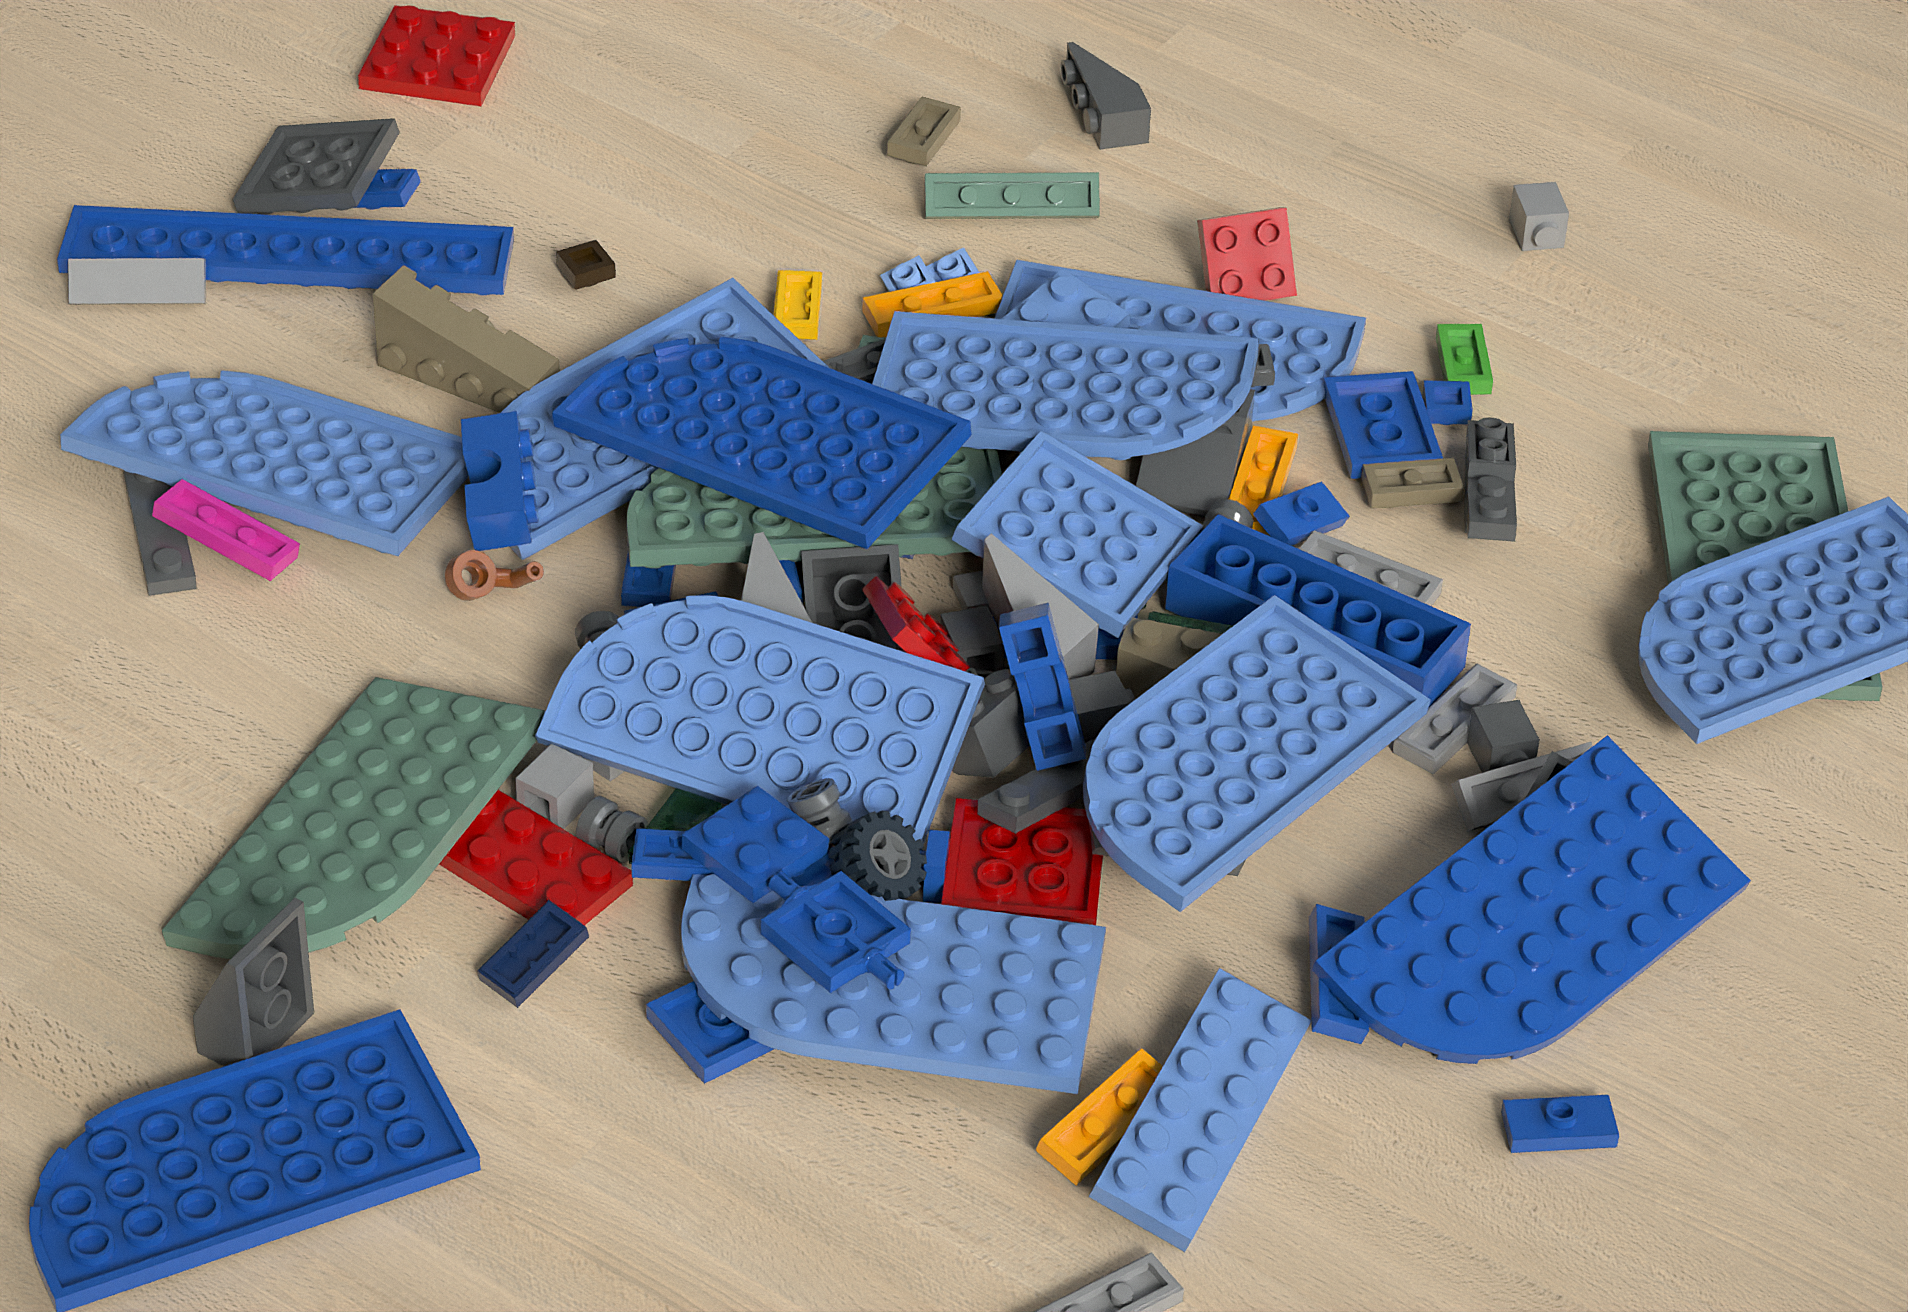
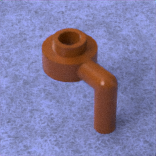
[445,550,544,601]

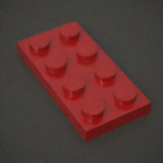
[439,790,633,925]

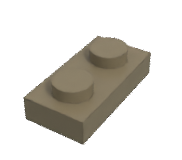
[887,96,961,166]
[1361,458,1464,508]

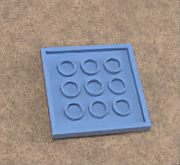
[952,431,1203,638]

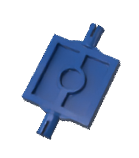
[761,871,911,993]

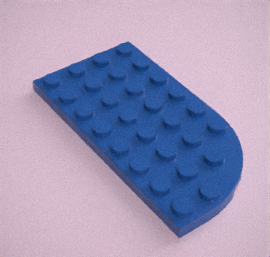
[552,337,972,549]
[1311,735,1751,1064]
[29,1009,481,1312]

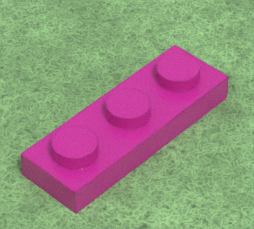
[152,479,300,581]

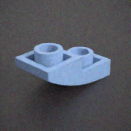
[880,247,979,292]

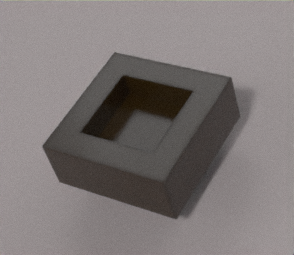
[556,240,616,290]

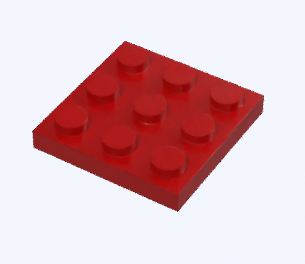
[358,5,515,107]
[941,798,1103,925]

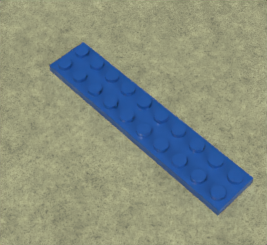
[57,205,514,295]

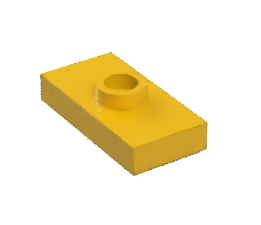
[774,270,822,340]

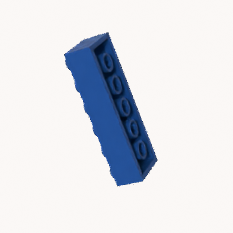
[1166,514,1471,707]

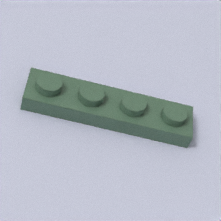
[924,172,1100,219]

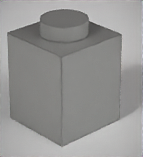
[1509,182,1569,251]
[516,744,594,829]

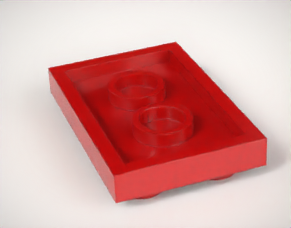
[862,576,970,672]

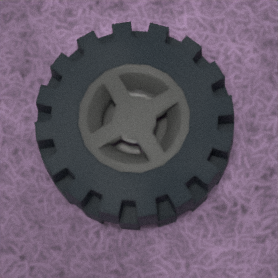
[828,810,927,901]

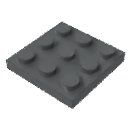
[233,118,400,215]

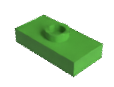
[1436,324,1493,395]

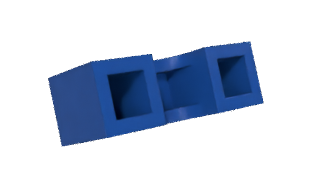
[461,411,539,551]
[999,602,1086,771]

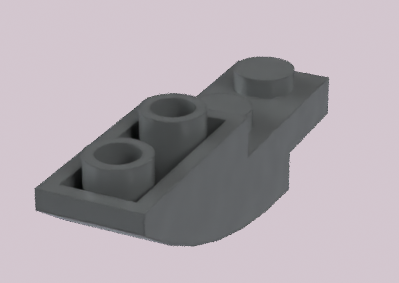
[1464,417,1517,542]

